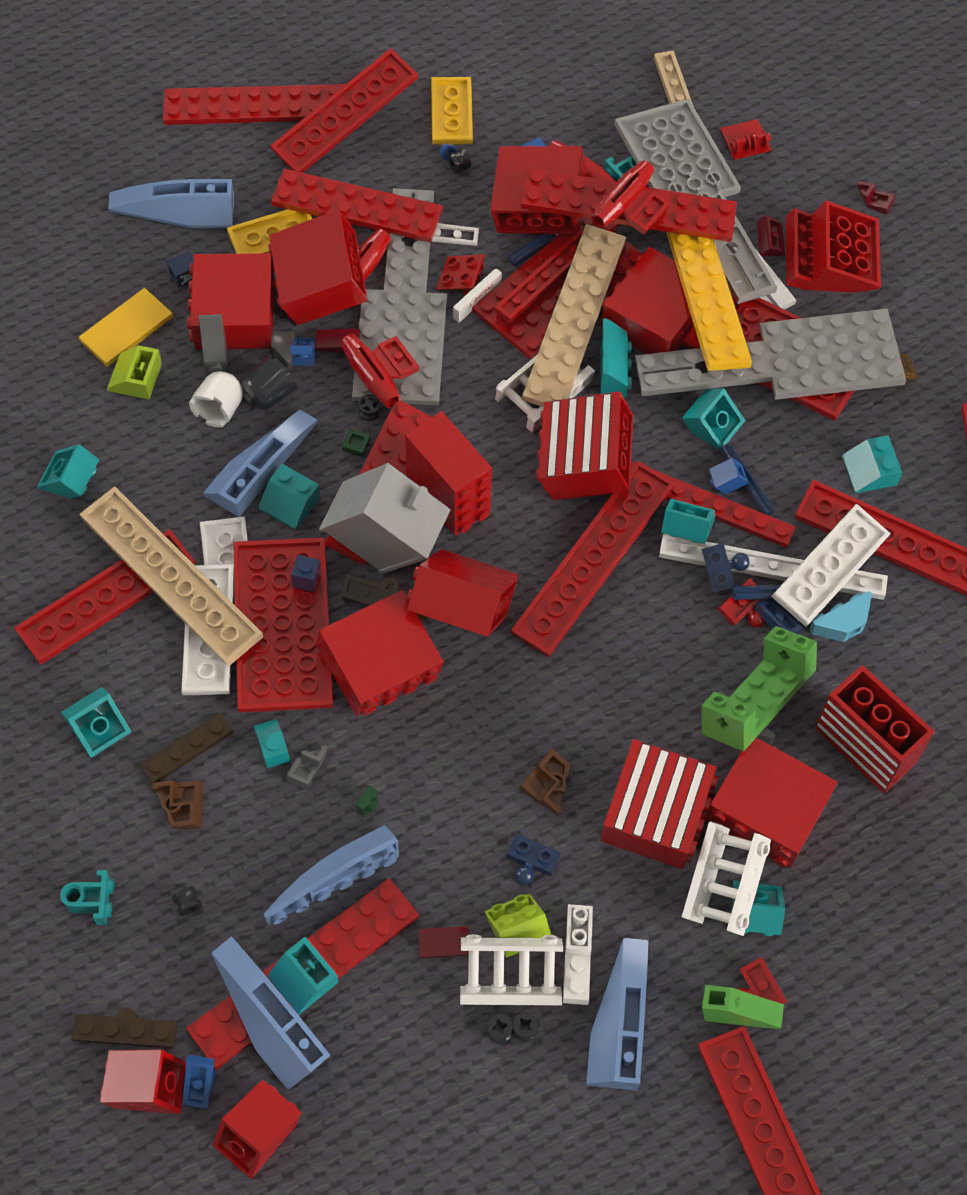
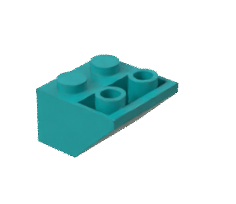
[661,499,715,544]
[267,937,338,1015]

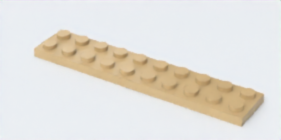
[522,224,626,407]
[80,486,263,666]

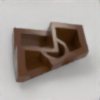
[519,749,570,815]
[152,780,203,830]

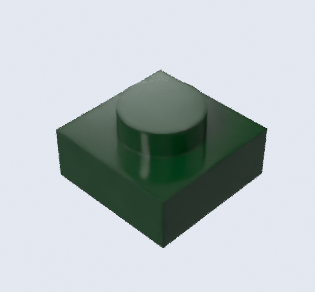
[342,429,371,457]
[355,786,379,817]

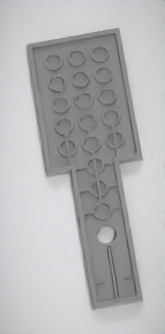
[614,99,777,304]
[352,188,447,405]
[635,309,906,400]

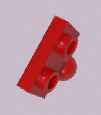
[717,578,766,628]
[737,957,788,1004]

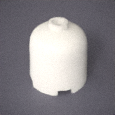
[189,371,243,427]

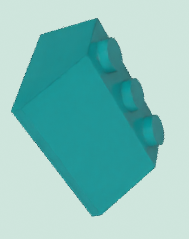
[600,319,632,398]

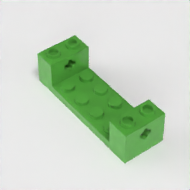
[702,626,817,752]

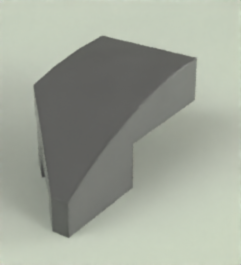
[271,331,295,369]
[286,745,328,790]

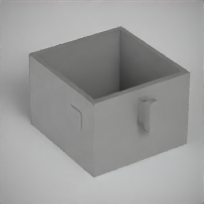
[319,463,451,574]

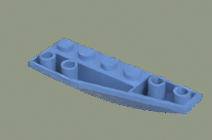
[108,179,234,228]
[203,409,318,517]
[264,825,399,925]
[211,936,330,1090]
[586,938,648,1091]

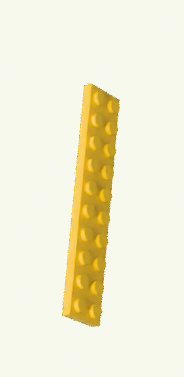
[666,232,752,371]

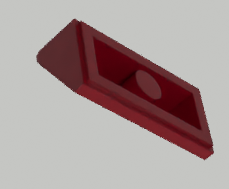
[757,215,785,256]
[419,926,469,958]

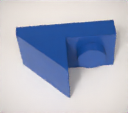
[290,337,316,366]
[182,1055,217,1109]

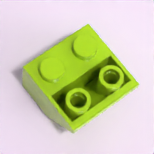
[107,345,162,400]
[484,893,551,958]

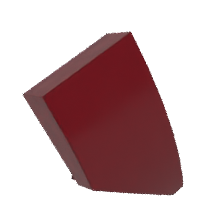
[857,181,895,214]

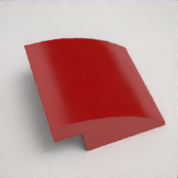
[786,200,881,293]

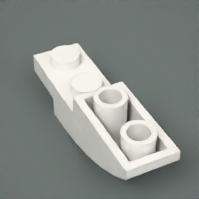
[563,904,593,1005]

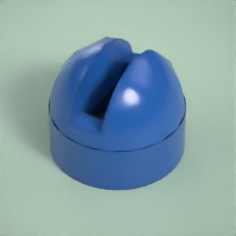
[439,143,457,161]

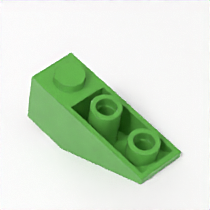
[702,985,784,1030]

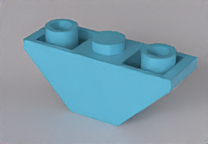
[809,591,872,642]

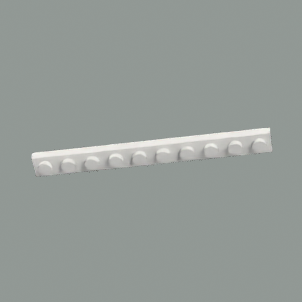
[659,534,888,600]

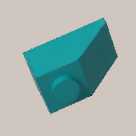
[254,719,290,769]

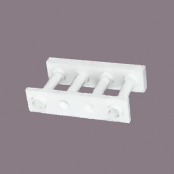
[495,354,595,433]
[682,822,771,936]
[460,934,563,1005]

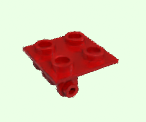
[720,119,772,160]
[436,254,485,296]

